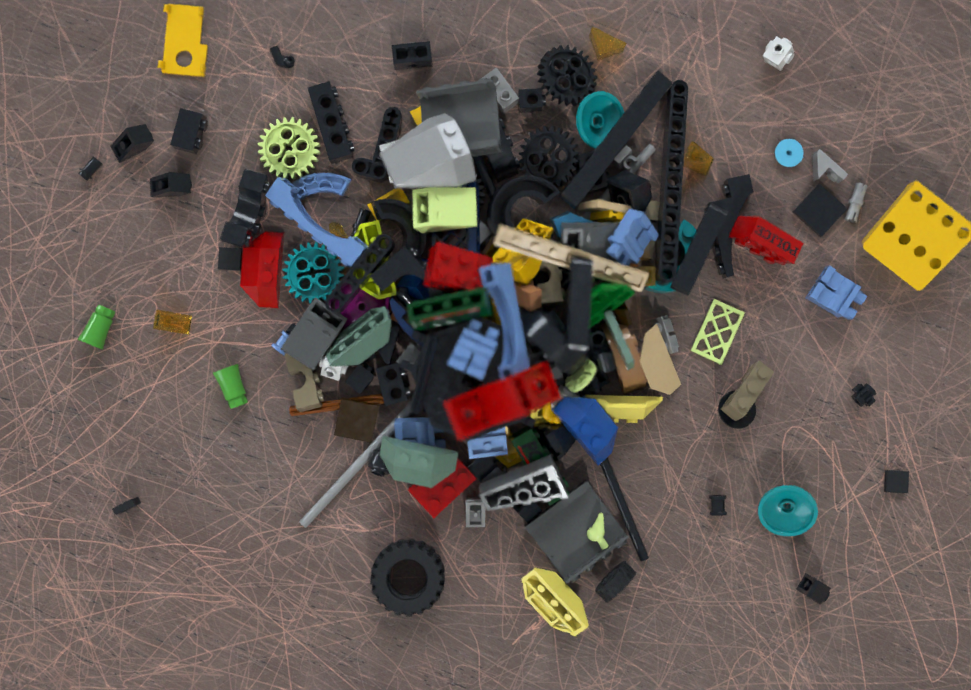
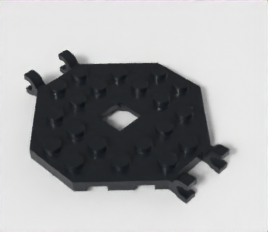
[399,317,541,441]

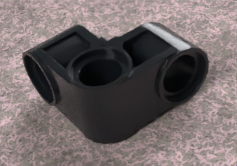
[587,327,616,372]

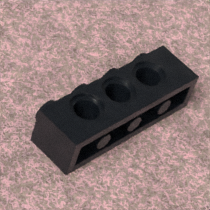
[308,81,355,164]

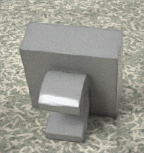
[614,145,637,171]

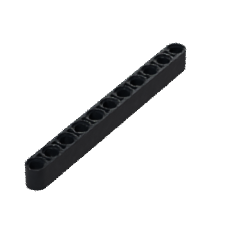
[654,80,688,286]

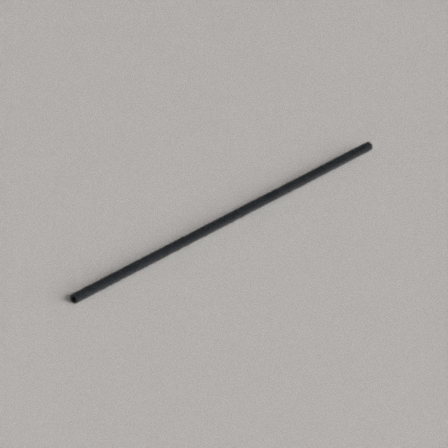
[473,155,649,561]

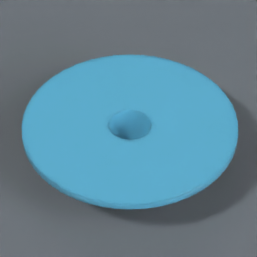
[775,139,803,167]

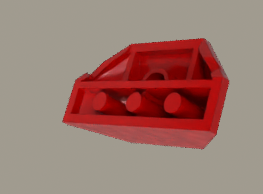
[240,231,284,309]

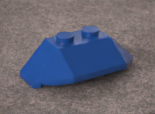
[551,396,618,466]

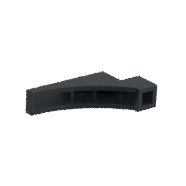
[704,174,754,279]

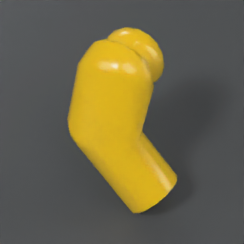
[542,403,561,424]

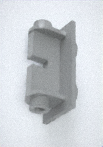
[651,315,679,354]

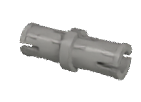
[845,183,868,223]

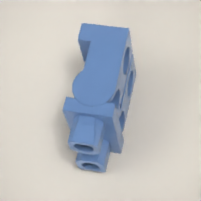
[606,208,659,266]
[805,265,867,320]
[447,319,499,380]
[394,418,446,449]

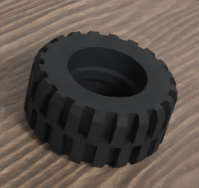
[370,539,445,617]

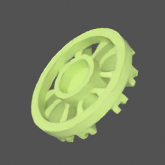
[565,360,597,392]

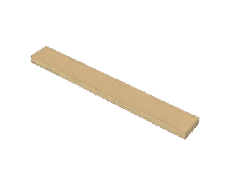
[493,224,649,292]

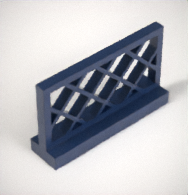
[432,181,480,254]

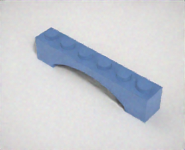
[265,177,369,268]
[479,263,530,379]

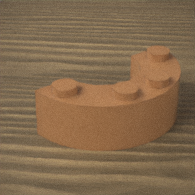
[598,321,648,395]

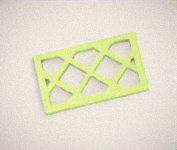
[690,299,745,365]

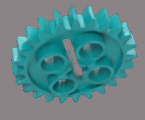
[282,242,345,304]

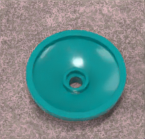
[576,91,624,149]
[758,485,818,536]

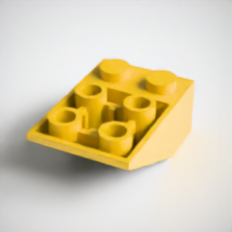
[492,218,553,286]

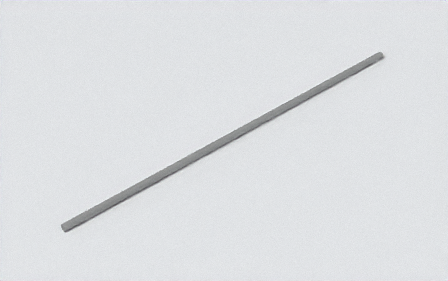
[299,144,656,528]

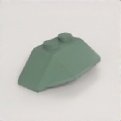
[326,306,391,367]
[380,436,458,488]

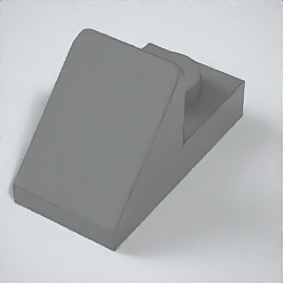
[812,149,848,183]

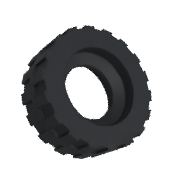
[595,561,636,602]

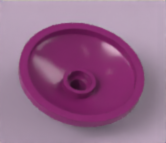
[335,284,391,329]

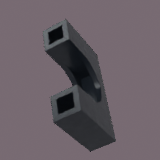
[370,244,452,334]

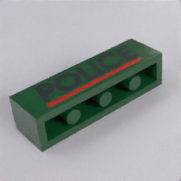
[407,287,493,331]
[509,426,569,506]

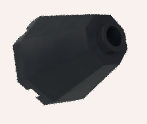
[535,422,576,461]

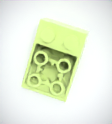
[413,187,477,233]

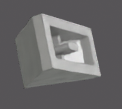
[466,497,485,527]

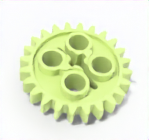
[258,117,320,180]

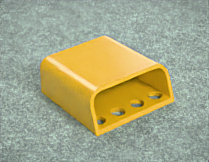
[862,180,971,291]

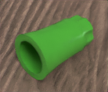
[77,305,115,350]
[213,364,248,409]

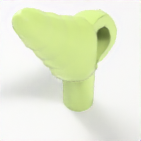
[587,512,609,550]

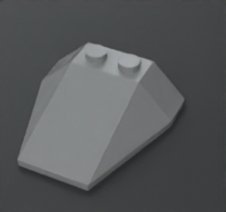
[380,113,476,188]

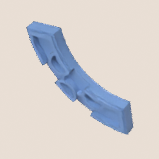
[292,173,352,200]

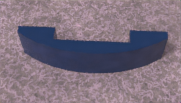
[390,298,424,346]

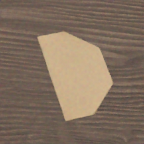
[640,324,681,395]

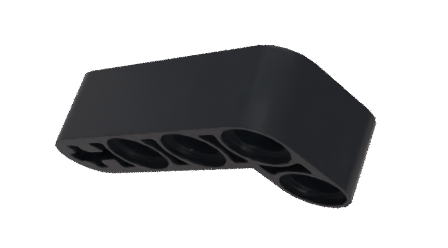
[352,107,403,182]

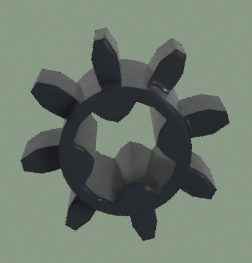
[852,383,876,407]

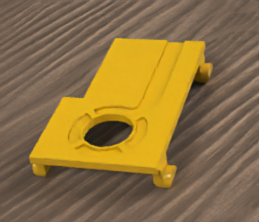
[157,4,208,77]

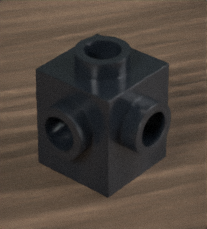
[581,369,610,395]

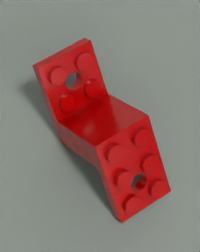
[444,361,562,440]

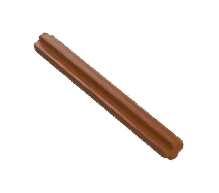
[289,394,384,416]

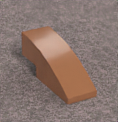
[514,280,542,312]

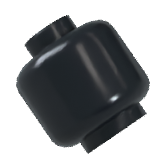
[368,449,390,477]

